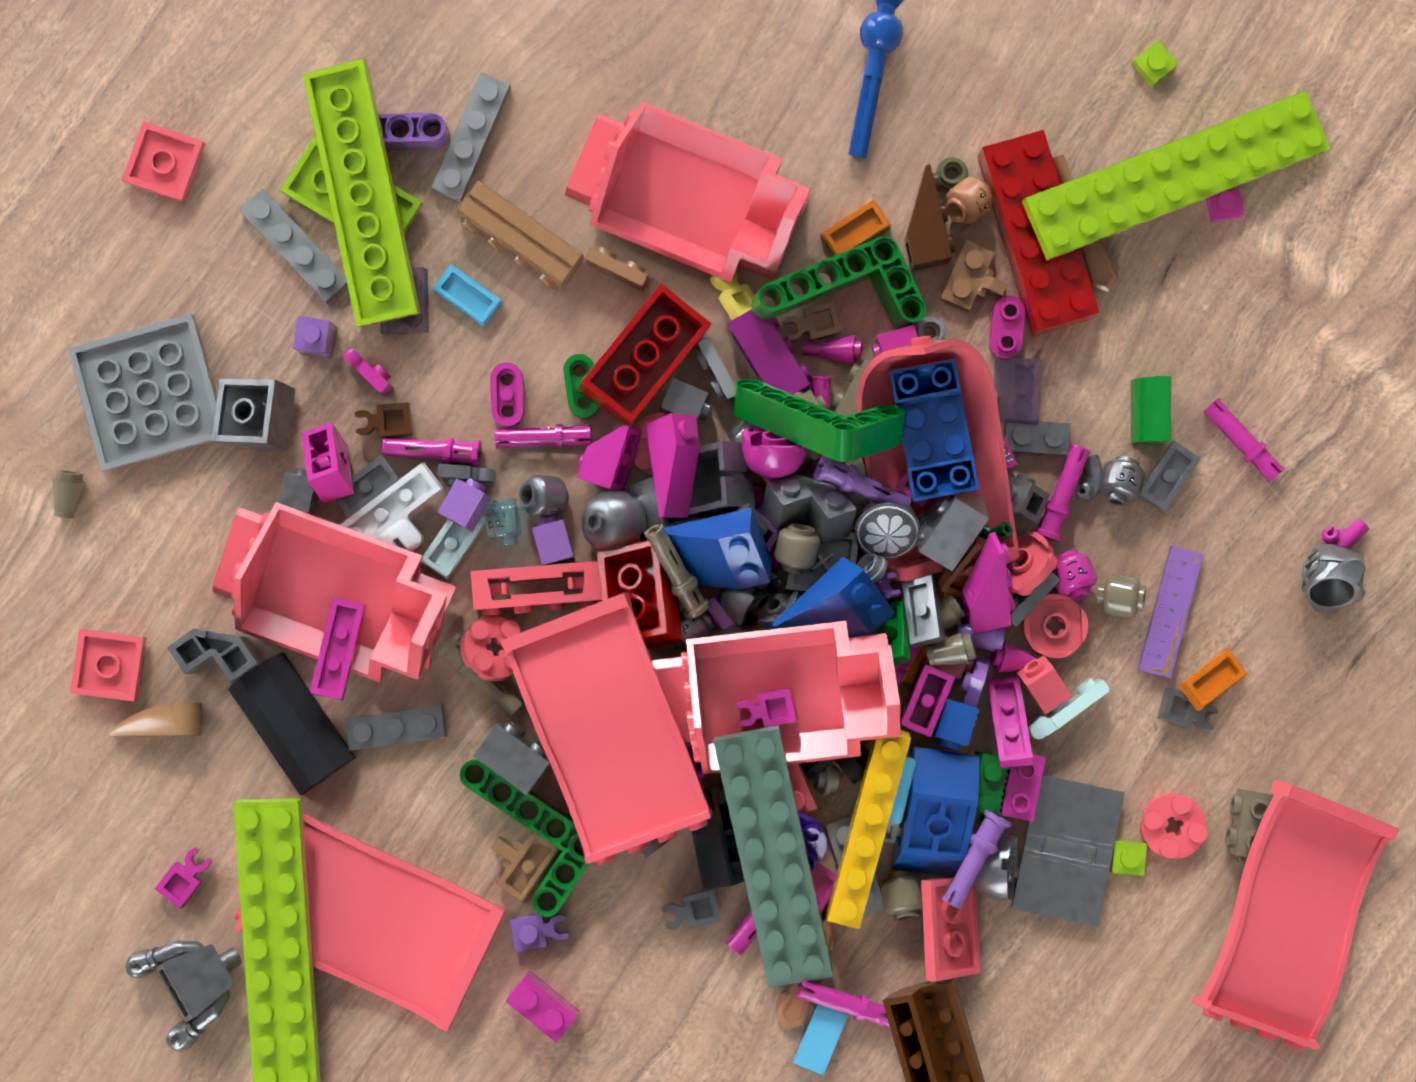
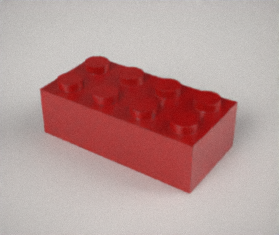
[578,283,712,427]

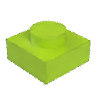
[1132,40,1178,87]
[1110,840,1147,876]

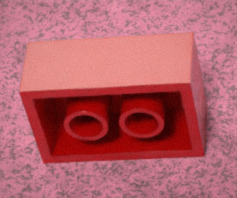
[597,541,683,649]

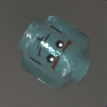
[485,498,529,546]

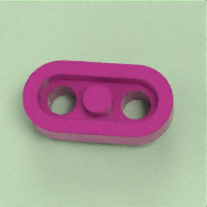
[989,296,1026,361]
[490,362,524,428]

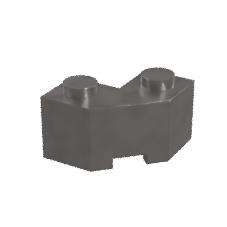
[762,474,857,545]
[167,629,264,682]

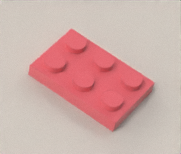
[921,876,981,981]

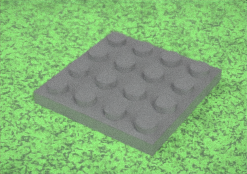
[68,313,217,472]

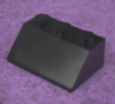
[692,783,745,889]

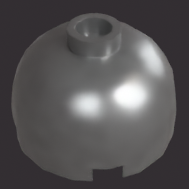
[581,490,647,552]
[720,572,781,631]
[973,835,1019,901]

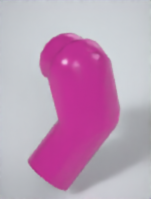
[1321,519,1369,549]

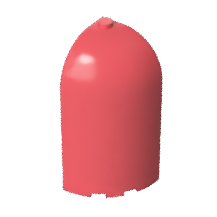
[857,336,1020,581]

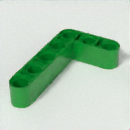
[751,237,927,329]
[734,379,905,462]
[460,759,589,917]

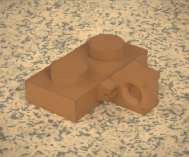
[939,240,1008,312]
[491,831,560,902]

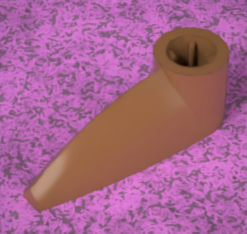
[110,703,202,737]

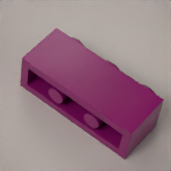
[728,309,813,395]

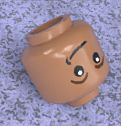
[945,177,993,225]

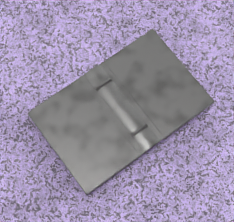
[1011,775,1125,927]

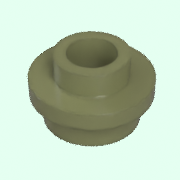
[936,157,968,190]

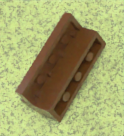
[882,978,985,1082]

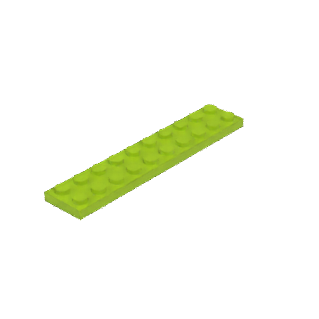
[1022,90,1331,261]
[233,798,321,1082]

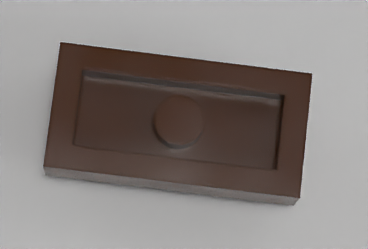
[937,536,986,598]

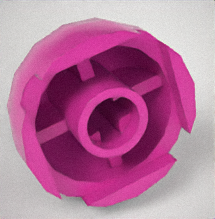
[742,425,807,481]

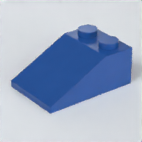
[665,508,772,590]
[772,557,895,637]

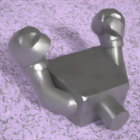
[125,941,242,1052]

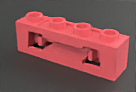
[471,561,602,616]

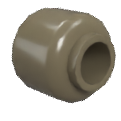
[774,523,821,574]
[1097,574,1146,618]
[881,870,923,921]

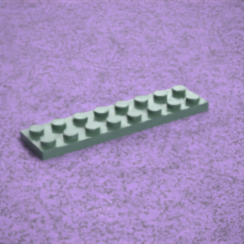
[713,725,833,988]

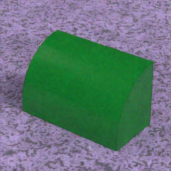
[1131,376,1171,445]

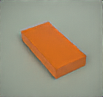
[820,199,891,256]
[1178,648,1248,711]

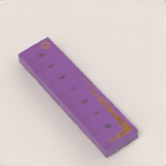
[1137,546,1203,679]

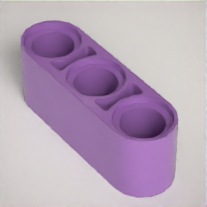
[379,113,450,151]

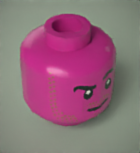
[1052,550,1098,600]

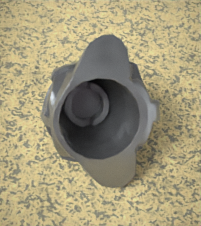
[1301,544,1366,613]

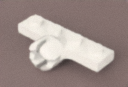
[340,462,443,552]

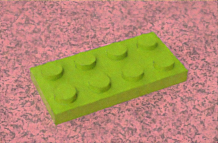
[280,137,423,235]

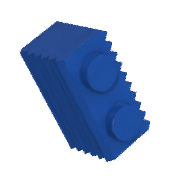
[932,699,980,751]

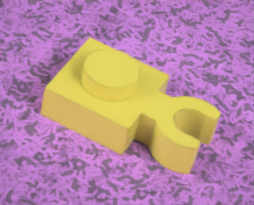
[710,273,755,320]

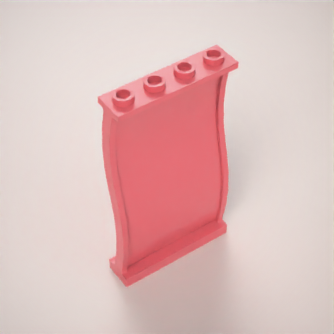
[500,591,713,866]
[1192,780,1399,1052]
[234,810,507,1032]

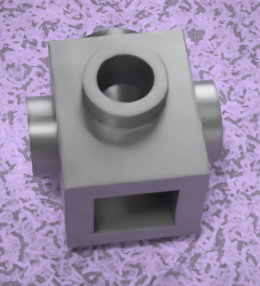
[1008,474,1050,524]

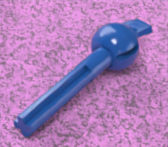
[848,0,904,159]

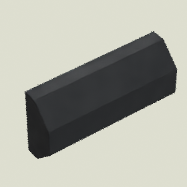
[228,652,356,796]

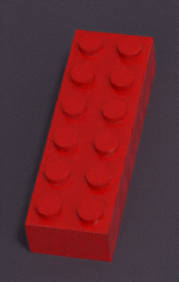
[977,129,1100,337]

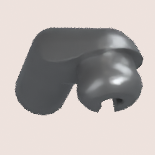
[1075,455,1103,501]

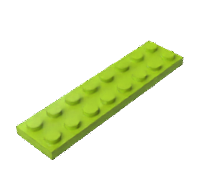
[303,59,421,327]

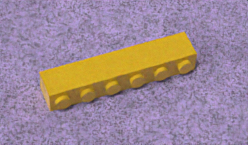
[826,730,911,930]

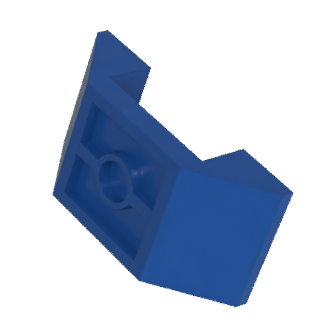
[889,358,980,502]
[891,747,979,877]

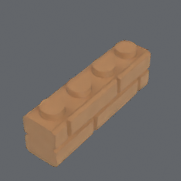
[457,181,584,289]

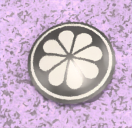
[855,502,920,560]

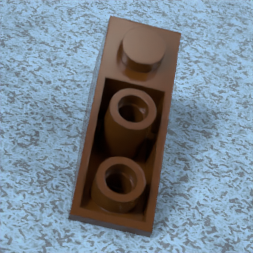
[904,164,955,271]

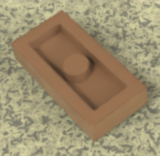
[584,247,649,292]

